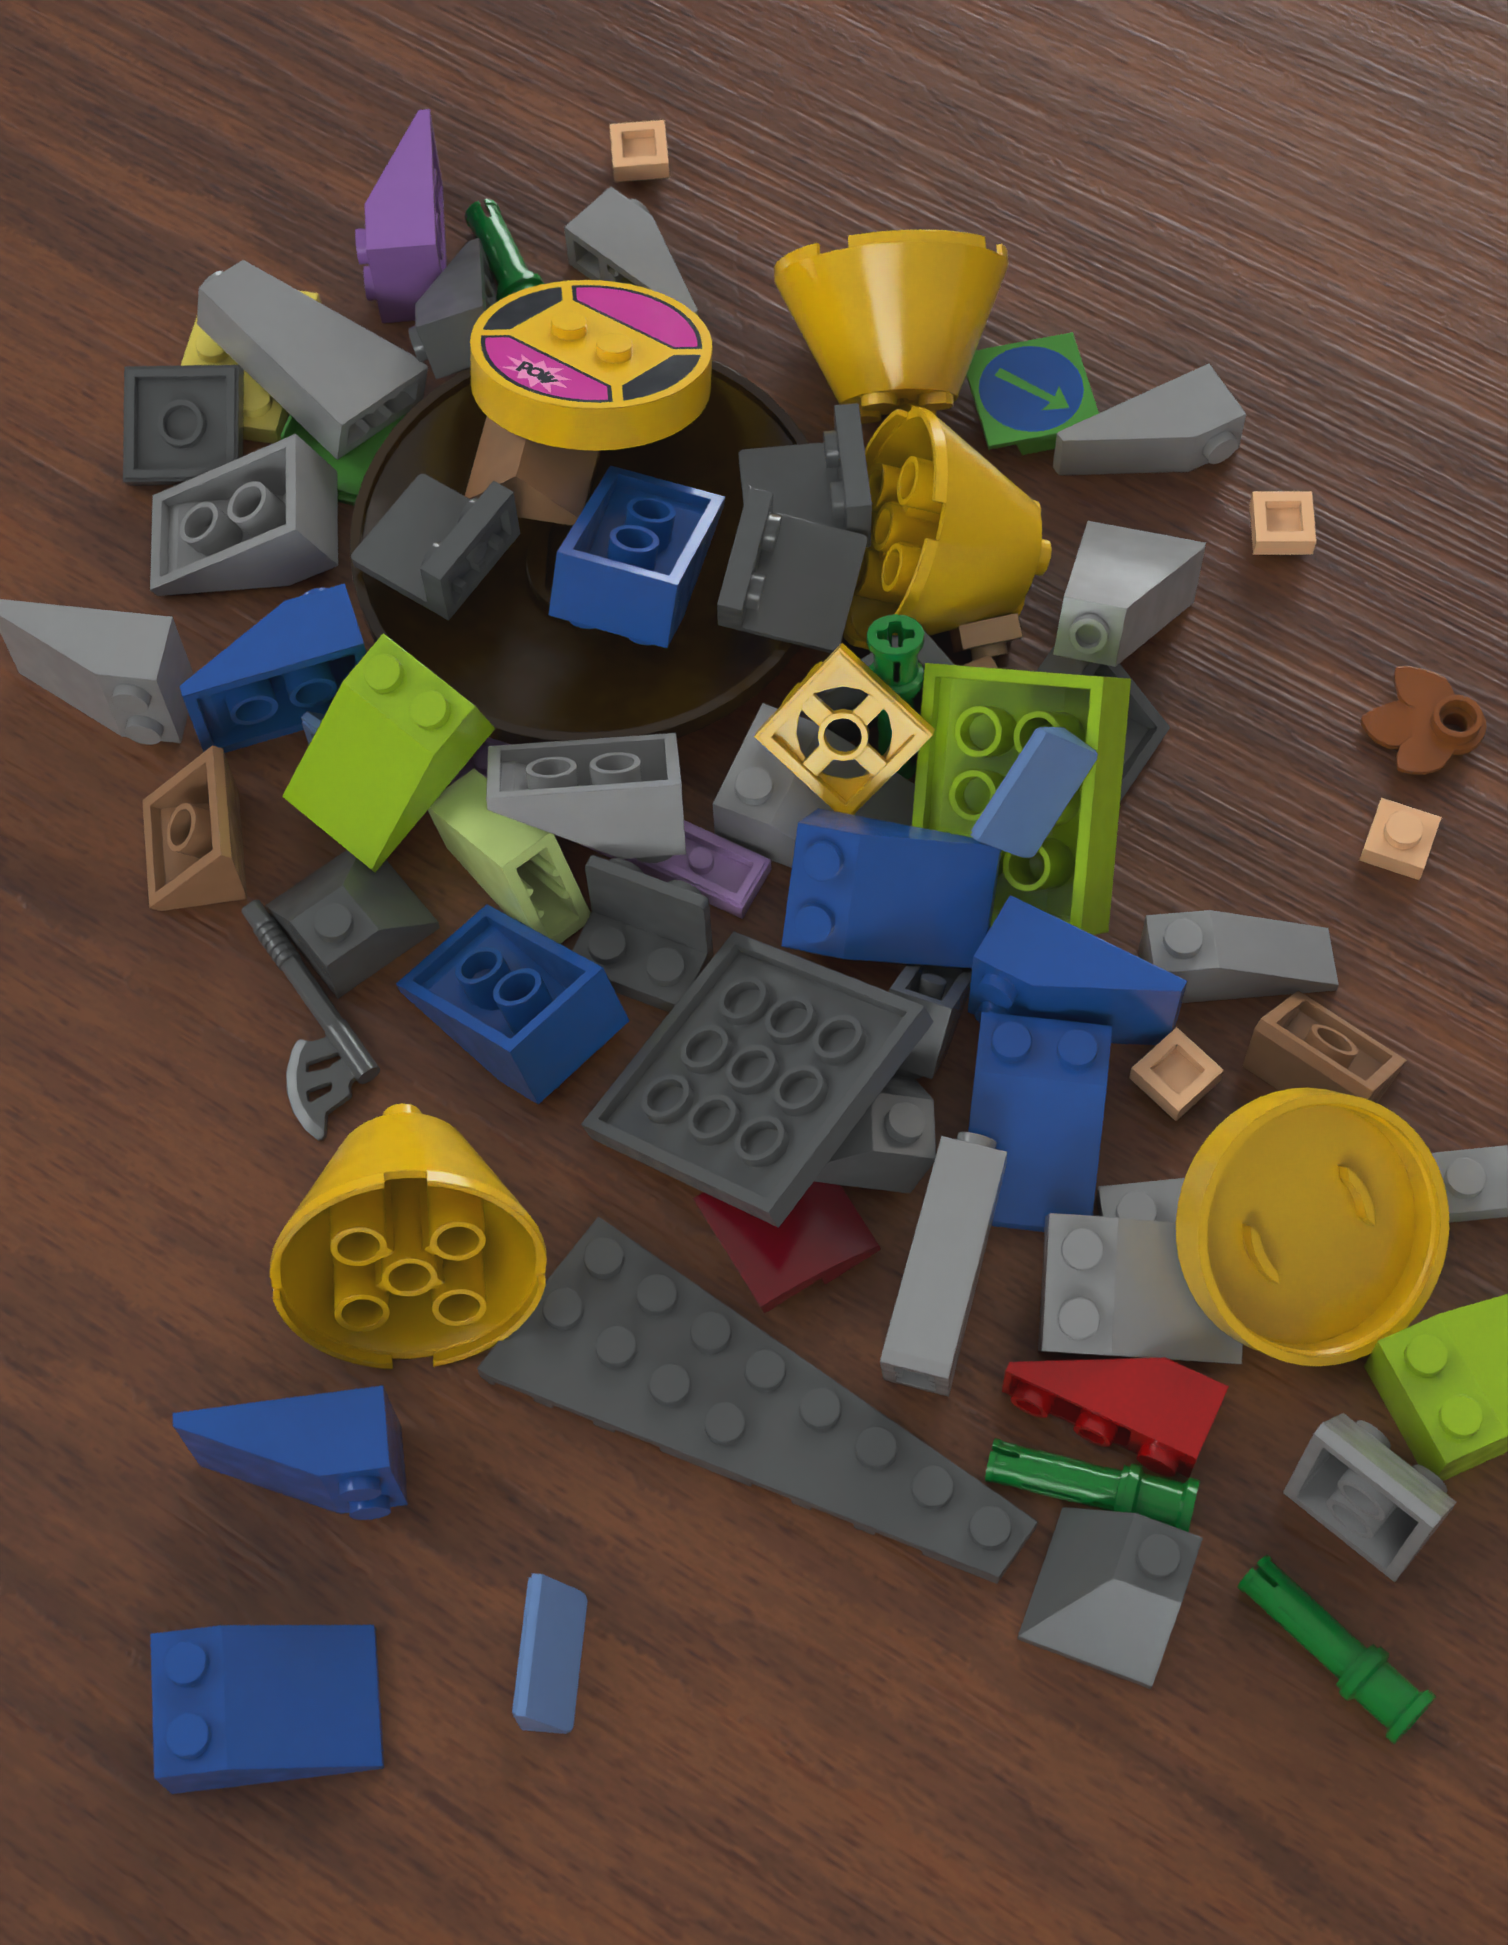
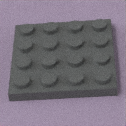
[581,932,933,1228]

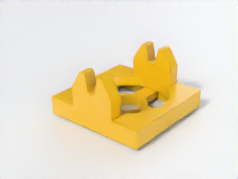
[754,643,935,815]

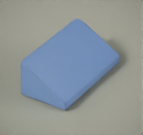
[970,727,1098,858]
[512,1573,588,1734]

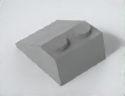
[150,434,338,596]
[0,599,194,745]
[713,703,915,868]
[486,733,686,863]
[1038,1213,1243,1364]
[1283,1413,1457,1582]

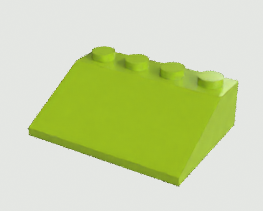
[912,663,1131,935]

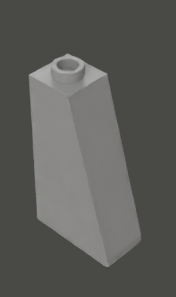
[197,260,428,460]
[1053,521,1206,667]
[880,1132,1007,1397]

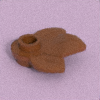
[1360,666,1487,775]

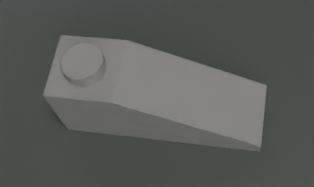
[564,187,698,316]
[1053,363,1246,475]
[1139,910,1339,1003]

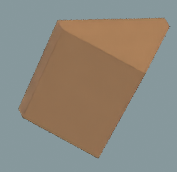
[465,416,601,525]
[142,745,247,911]
[1242,990,1407,1103]

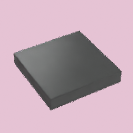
[123,365,244,486]

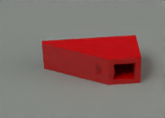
[1002,1357,1229,1478]

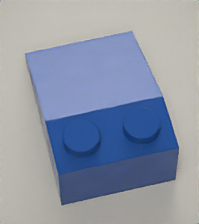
[548,465,725,648]
[179,583,367,753]
[781,808,1002,968]
[968,895,1187,1045]
[396,904,630,1104]
[968,1012,1112,1232]
[172,1385,408,1520]
[150,1625,384,1794]

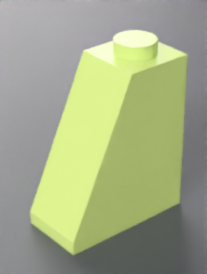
[428,769,591,944]

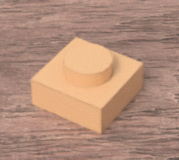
[610,120,670,182]
[1250,491,1316,555]
[949,613,1022,661]
[1359,798,1442,880]
[1129,1027,1224,1121]

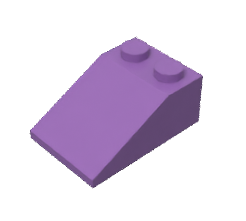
[355,109,447,323]

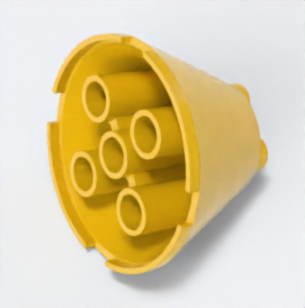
[774,230,1008,424]
[843,405,1052,650]
[270,1103,547,1369]

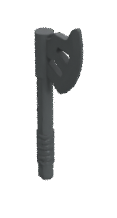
[241,899,380,1141]

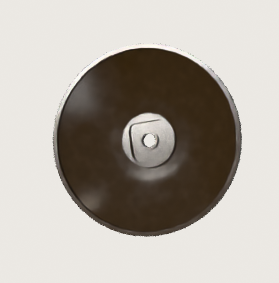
[350,359,809,745]

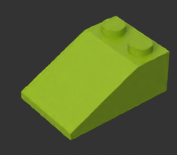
[282,633,496,873]
[1364,1294,1508,1481]

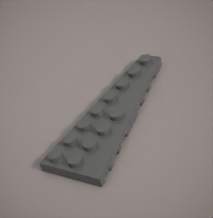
[477,1216,1038,1584]

